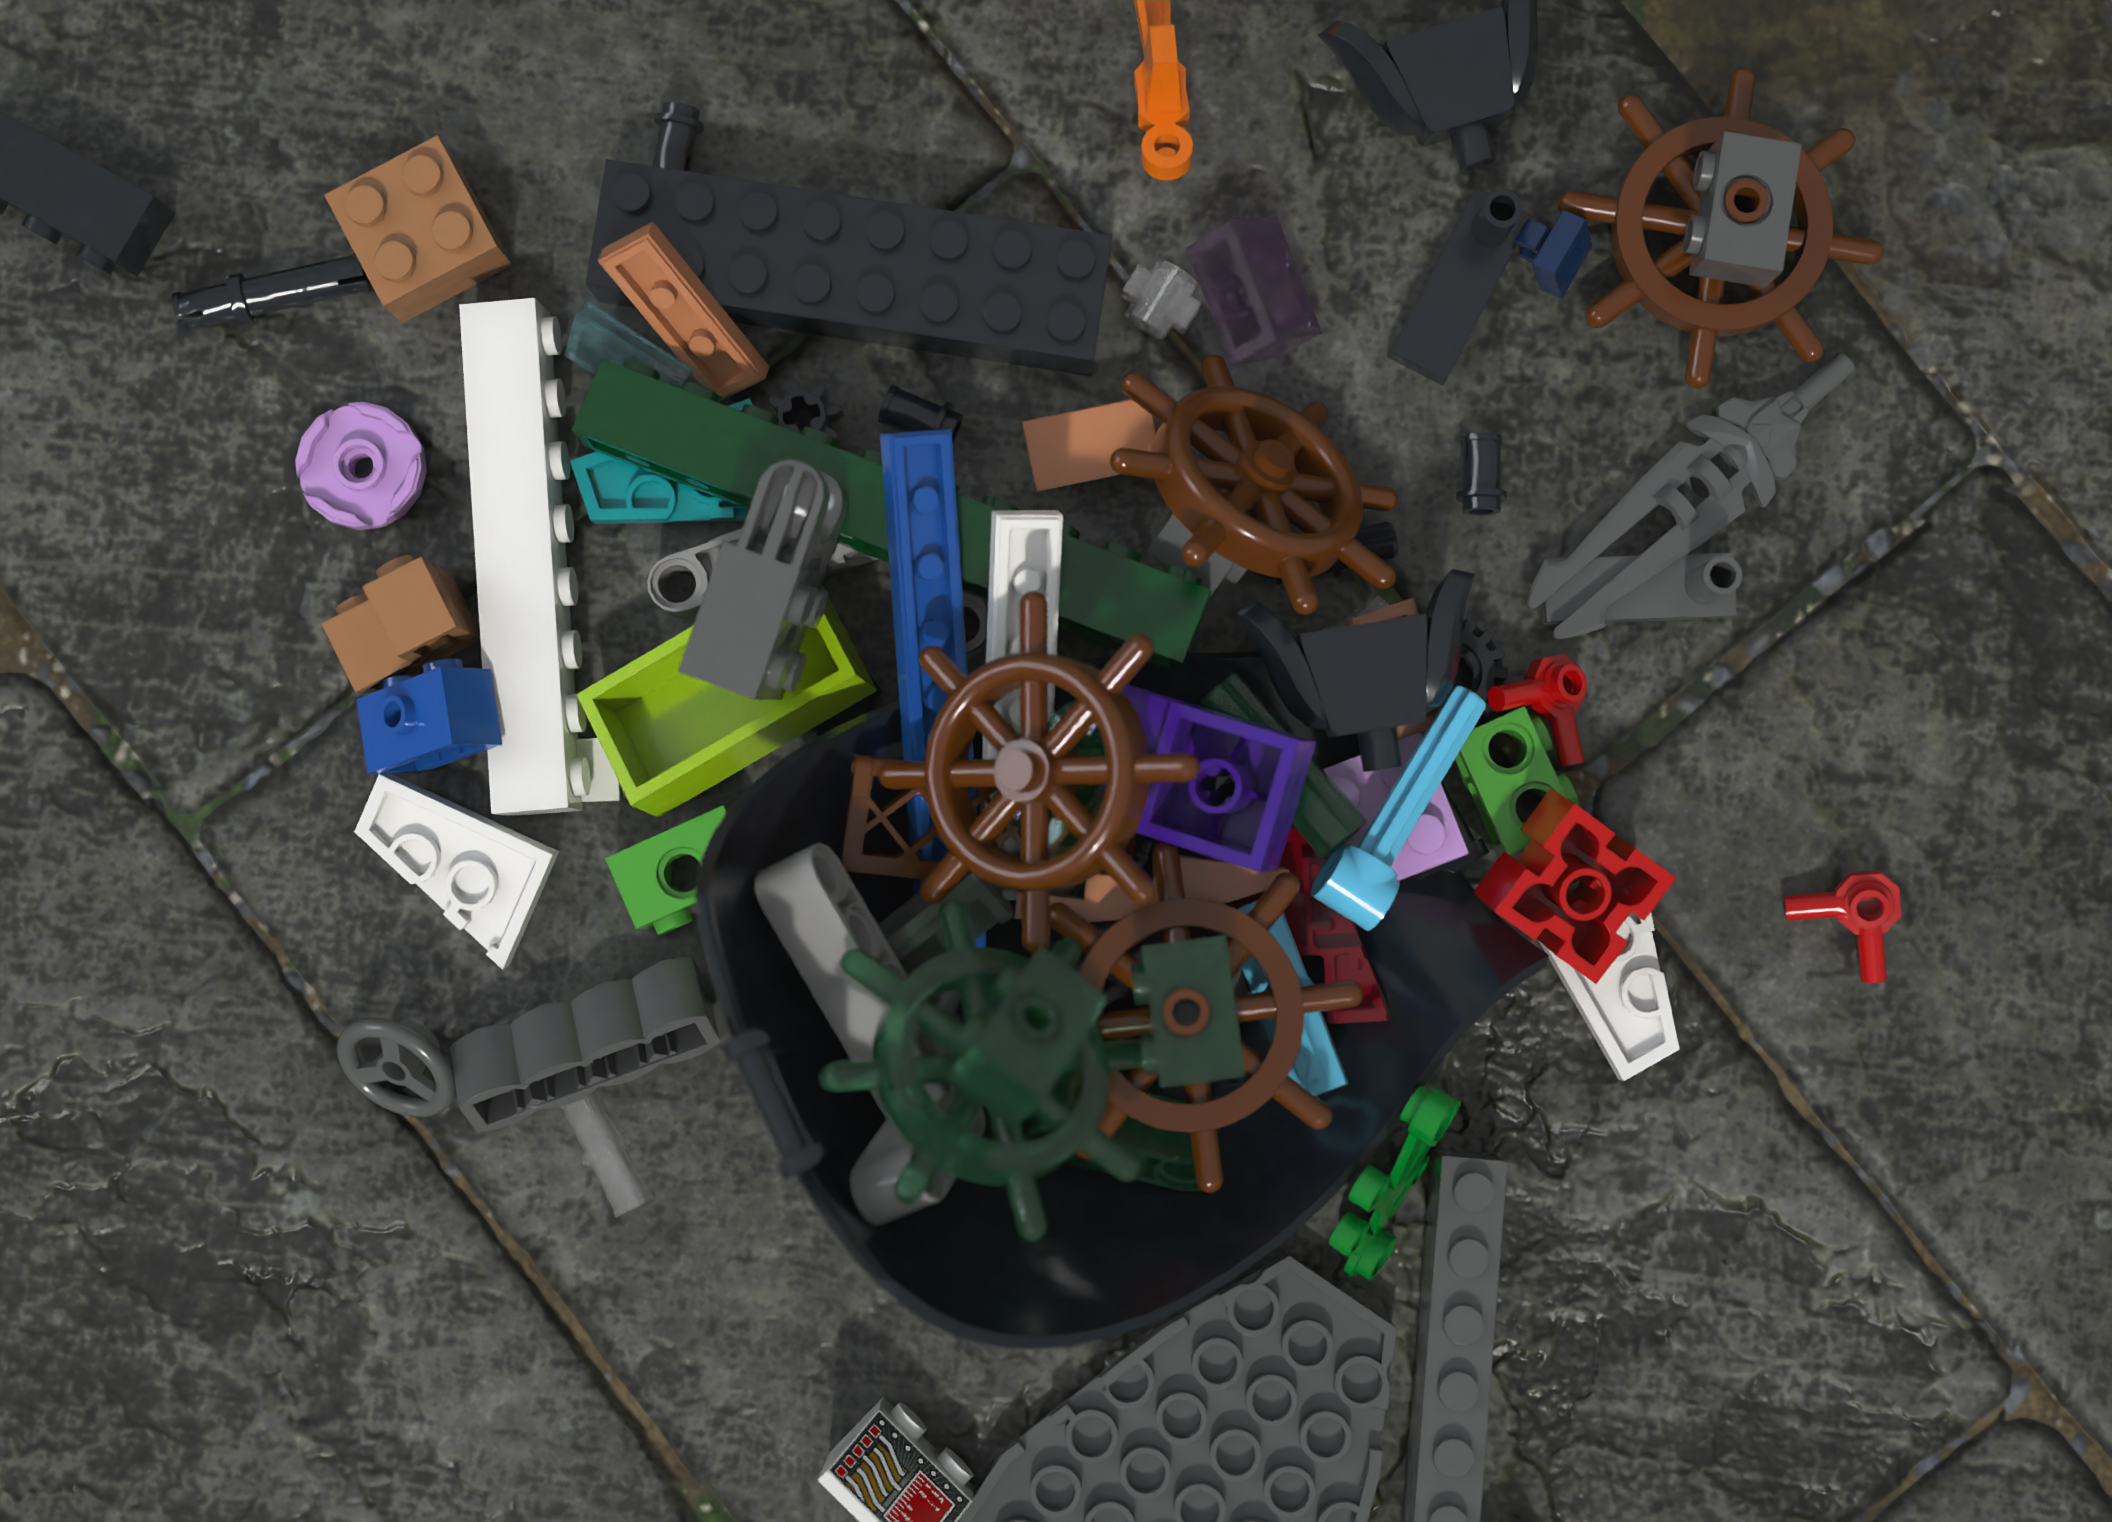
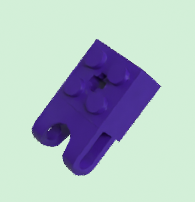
[1074,684,1316,872]

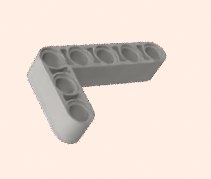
[755,843,985,1225]

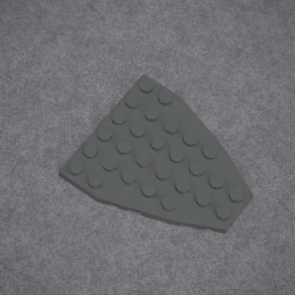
[957,1253,1398,1522]

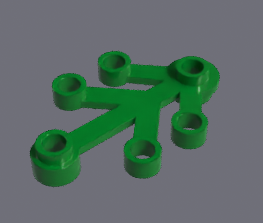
[1328,1085,1460,1281]

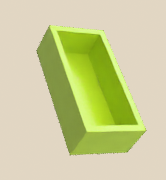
[576,585,877,818]

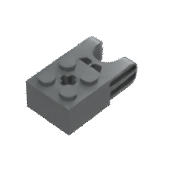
[678,460,848,700]

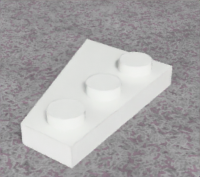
[354,774,559,970]
[1539,880,1679,1081]

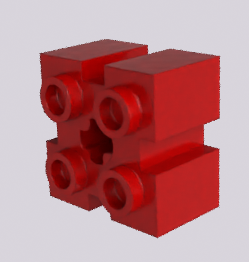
[1473,788,1676,984]

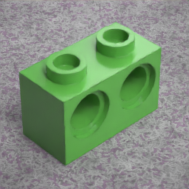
[1454,706,1580,857]

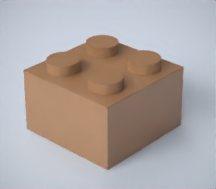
[324,135,513,324]

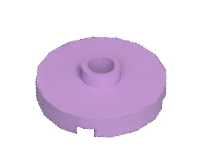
[295,402,427,530]

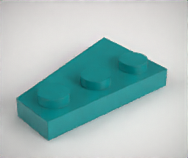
[570,398,754,524]

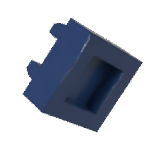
[1515,210,1593,299]

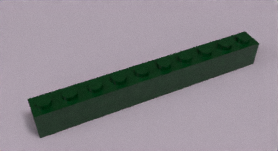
[572,359,1211,675]

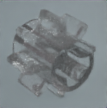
[1122,259,1201,340]

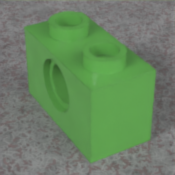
[605,805,730,935]

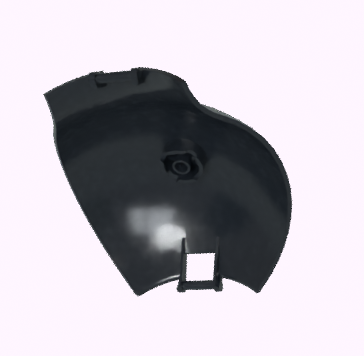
[695,651,1549,1349]

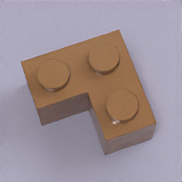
[322,555,481,695]

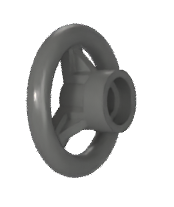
[337,1018,456,1117]

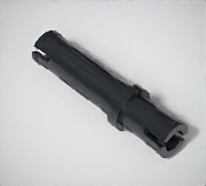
[171,253,372,333]

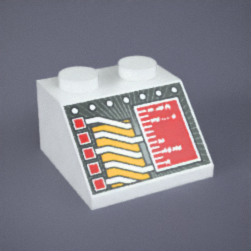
[818,1397,975,1522]

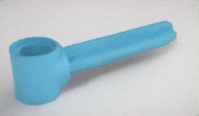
[1310,686,1486,931]

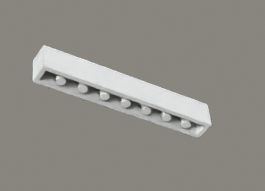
[459,298,591,817]

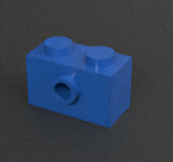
[356,659,502,774]

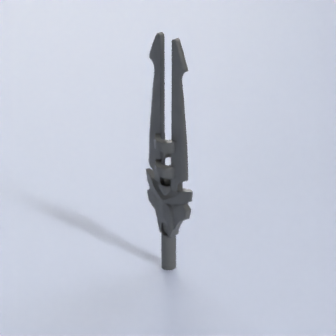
[1526,353,1855,640]

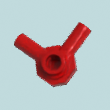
[1487,654,1587,767]
[1784,870,1902,983]

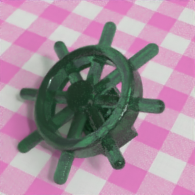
[819,899,1153,1241]

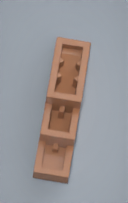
[1014,855,1290,922]

